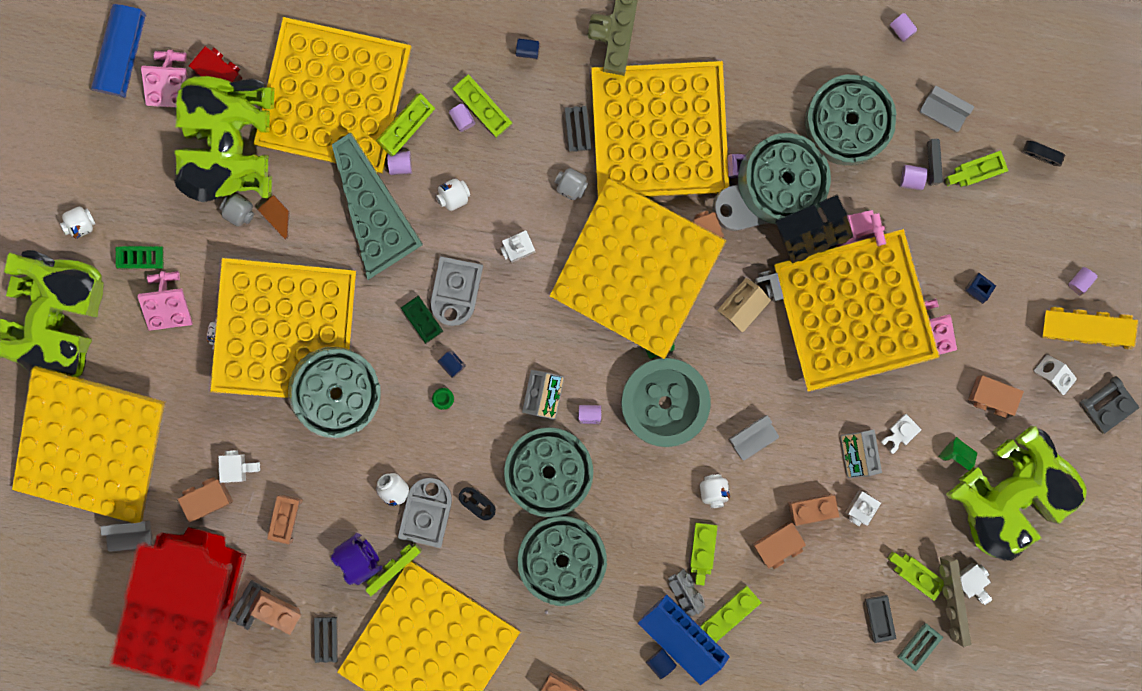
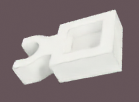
[880,414,921,454]

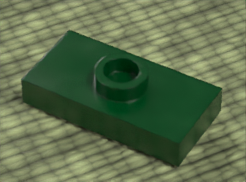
[401,295,444,344]

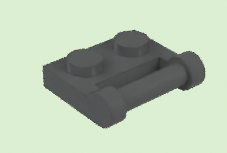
[1080,376,1140,434]

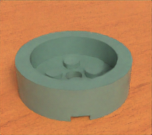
[805,74,897,166]
[738,133,831,224]
[288,347,381,438]
[621,358,711,447]
[504,427,593,517]
[518,515,607,606]

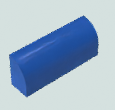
[91,4,146,98]
[638,594,730,685]

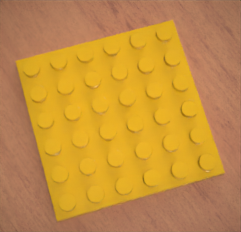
[254,17,412,174]
[591,61,729,198]
[550,178,727,359]
[774,229,939,392]
[210,258,356,399]
[12,366,165,523]
[337,561,521,691]

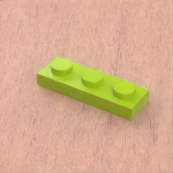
[452,74,513,138]
[376,93,435,156]
[365,543,422,596]
[699,585,762,642]

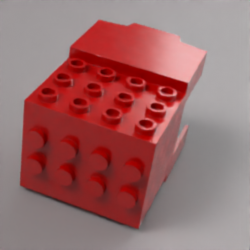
[110,527,247,688]

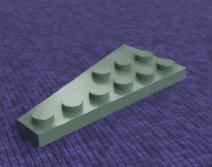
[332,133,424,280]

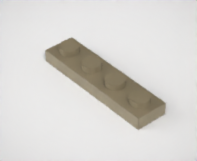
[939,555,971,647]

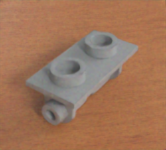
[668,569,705,617]

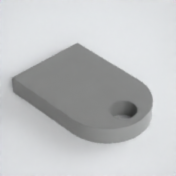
[712,185,768,231]
[431,256,483,326]
[398,478,452,548]

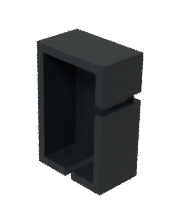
[775,194,853,263]

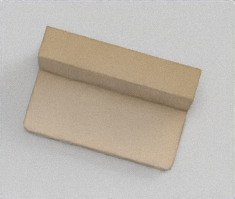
[717,278,771,332]

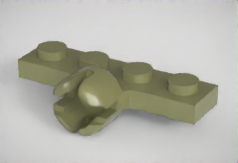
[587,0,638,76]

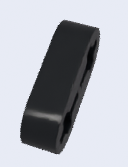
[1022,141,1066,167]
[459,487,496,520]

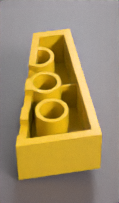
[1042,307,1138,350]

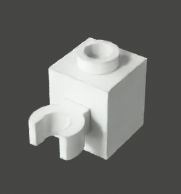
[500,231,535,263]
[219,450,260,483]
[845,491,881,526]
[960,563,992,605]

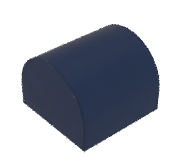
[516,39,540,59]
[965,273,996,304]
[438,350,466,378]
[646,648,677,680]

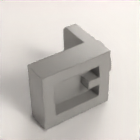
[754,270,784,302]

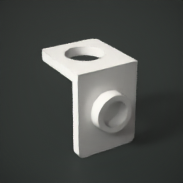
[1034,355,1077,395]

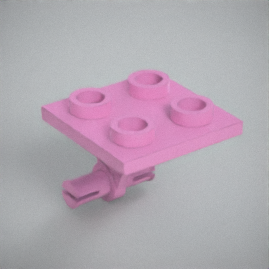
[141,50,187,107]
[835,210,886,247]
[138,271,193,331]
[924,298,957,355]

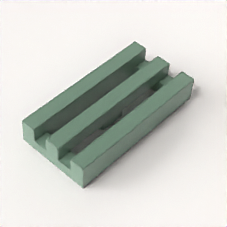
[897,623,943,672]

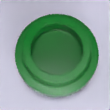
[432,388,454,410]

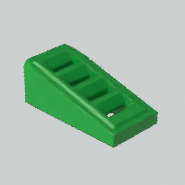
[116,246,164,270]

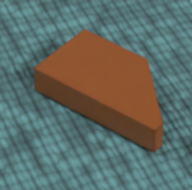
[257,195,289,240]

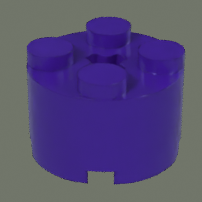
[331,533,382,585]

